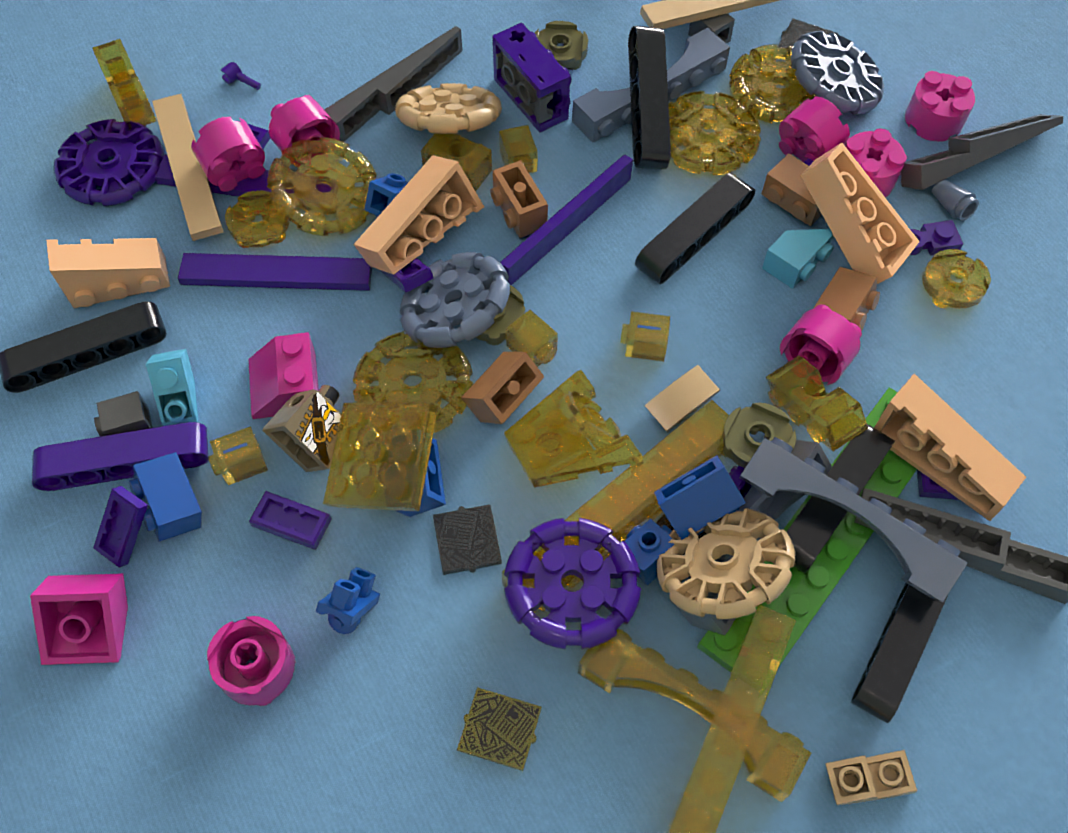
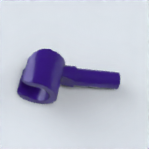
[220,62,261,90]

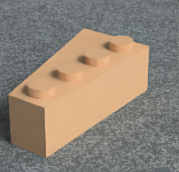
[801,143,919,284]
[354,155,484,275]
[874,374,1026,521]

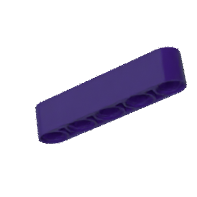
[32,422,209,491]

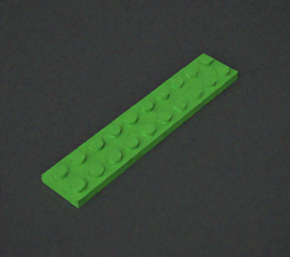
[697,387,917,694]

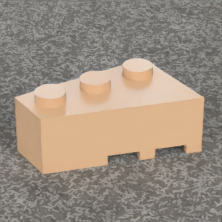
[46,238,170,309]

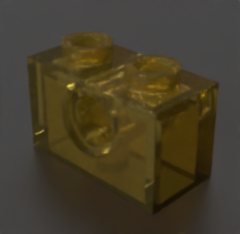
[421,133,492,191]

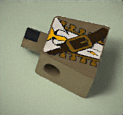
[262,385,347,472]

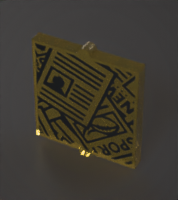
[457,687,542,771]

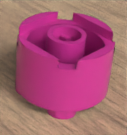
[905,71,975,142]
[269,95,340,169]
[779,97,850,162]
[191,117,265,192]
[845,128,907,198]
[780,304,862,385]
[207,616,295,706]

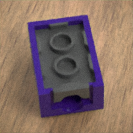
[492,22,572,133]

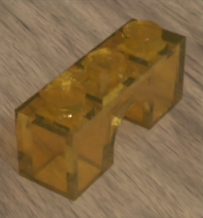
[92,39,157,130]
[766,355,868,452]

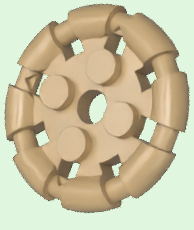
[395,83,502,134]
[657,508,795,620]

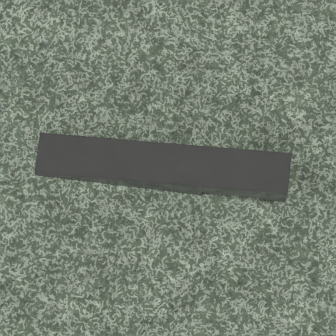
[322,26,463,144]
[901,114,1063,190]
[854,488,1068,604]

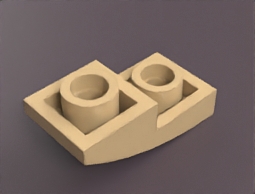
[644,365,720,433]
[825,750,917,805]

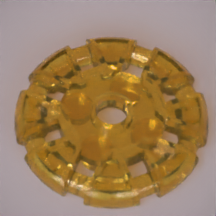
[729,44,818,124]
[669,91,761,176]
[267,137,377,236]
[353,331,473,437]

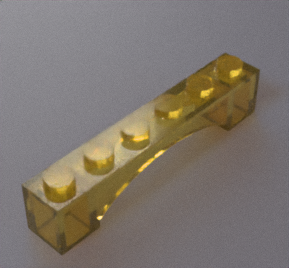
[666,605,796,833]
[578,628,811,802]

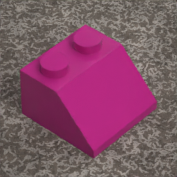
[248,332,319,419]
[30,573,128,665]

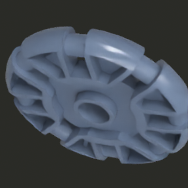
[791,31,884,115]
[400,252,510,348]

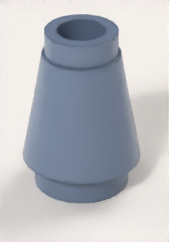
[932,179,979,221]

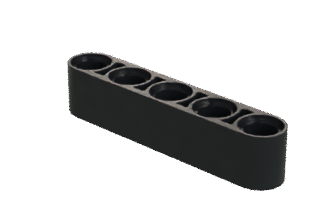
[628,26,671,169]
[635,172,756,284]
[0,302,167,393]
[787,422,895,574]
[851,582,948,723]

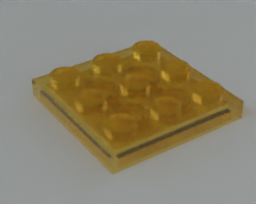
[323,402,438,511]

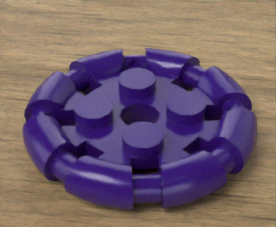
[54,119,164,206]
[504,518,641,649]

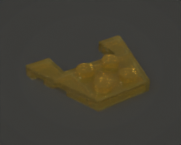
[504,370,644,488]

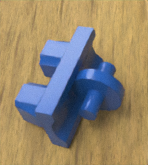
[316,567,380,634]

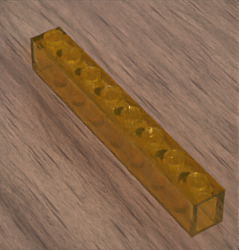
[502,400,729,613]

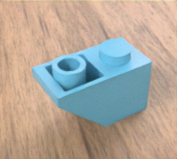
[762,229,834,289]
[146,349,198,426]

